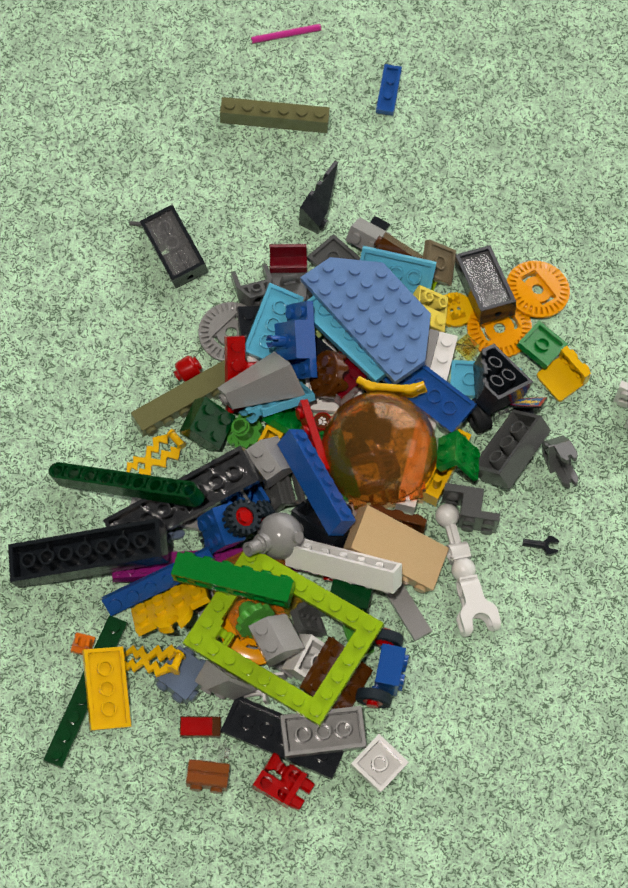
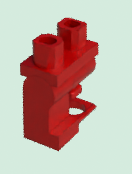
[252,753,315,811]

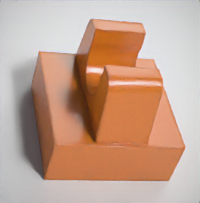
[71,632,96,655]

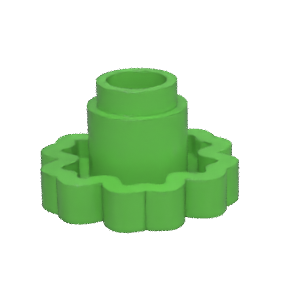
[226,413,264,449]
[235,601,275,638]

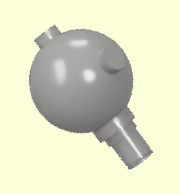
[243,512,304,560]

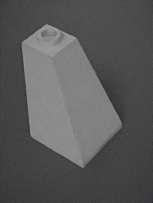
[218,351,305,409]

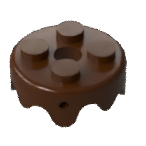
[310,350,349,399]

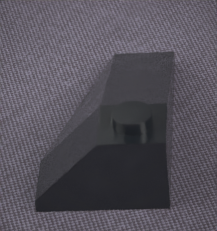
[299,161,338,234]

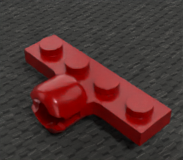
[224,336,257,413]
[296,399,330,472]

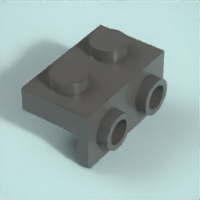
[290,602,327,638]

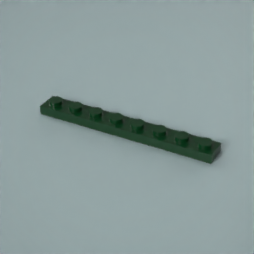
[43,615,128,769]

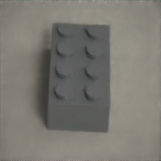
[478,409,551,489]

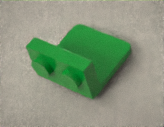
[436,430,480,481]

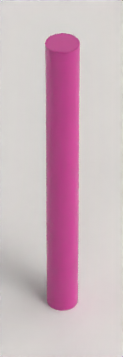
[251,24,321,44]

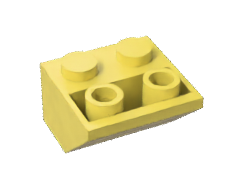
[413,285,448,332]

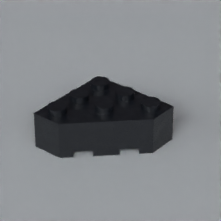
[473,344,533,415]

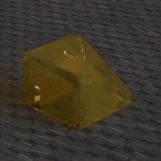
[455,334,480,361]

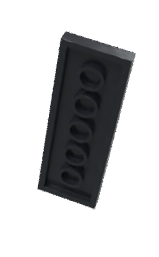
[220,697,345,780]

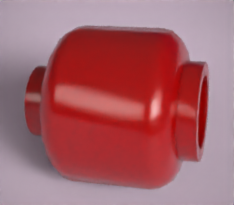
[173,355,203,382]

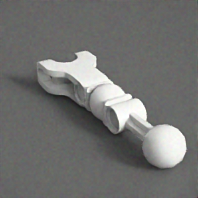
[435,503,501,637]

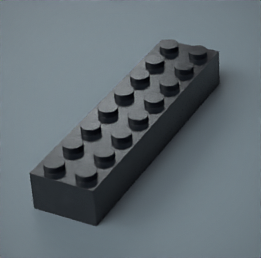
[103,445,262,533]
[8,518,169,588]

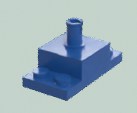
[266,301,317,380]

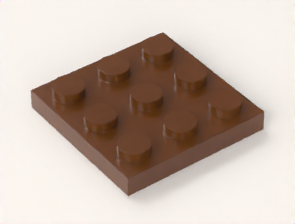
[299,637,373,709]

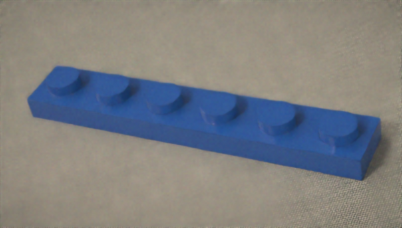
[102,546,216,616]

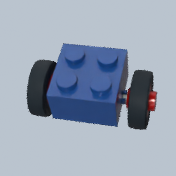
[355,628,409,708]

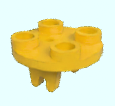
[444,292,473,327]

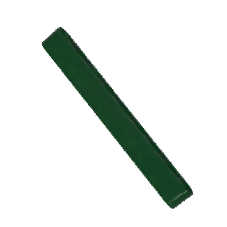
[48,462,204,507]

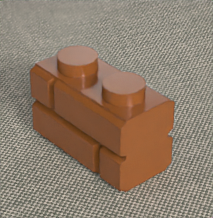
[186,759,230,794]

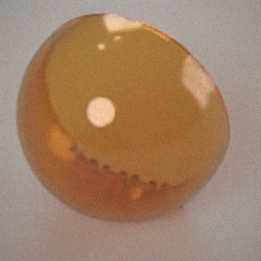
[322,391,438,510]

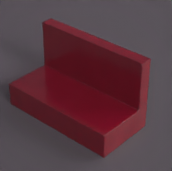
[269,244,307,273]

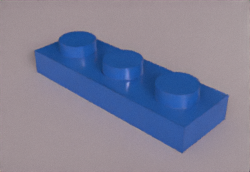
[376,64,402,116]

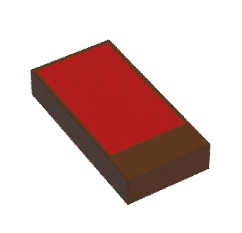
[180,716,221,738]

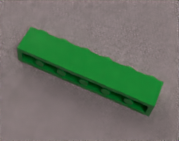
[171,551,295,609]

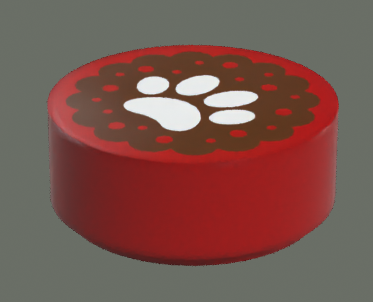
[314,412,332,432]

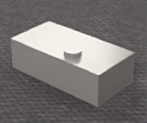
[280,706,367,759]

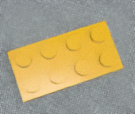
[82,646,131,731]

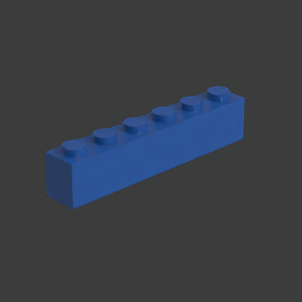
[277,429,356,536]

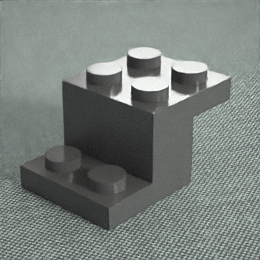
[441,483,500,535]

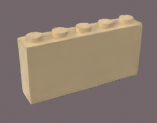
[343,505,449,593]

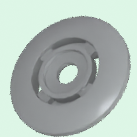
[198,302,246,361]

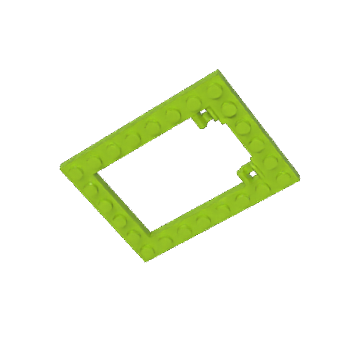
[183,552,384,727]

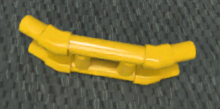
[356,376,427,398]

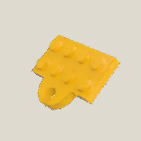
[131,583,211,637]

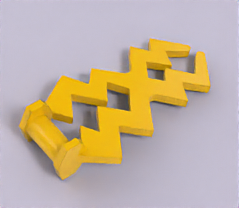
[126,429,186,475]
[124,644,186,677]

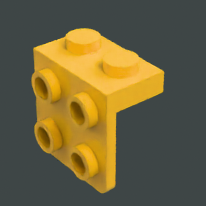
[537,346,591,402]

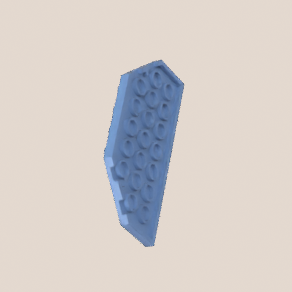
[300,257,431,384]

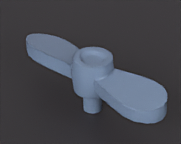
[167,530,185,543]

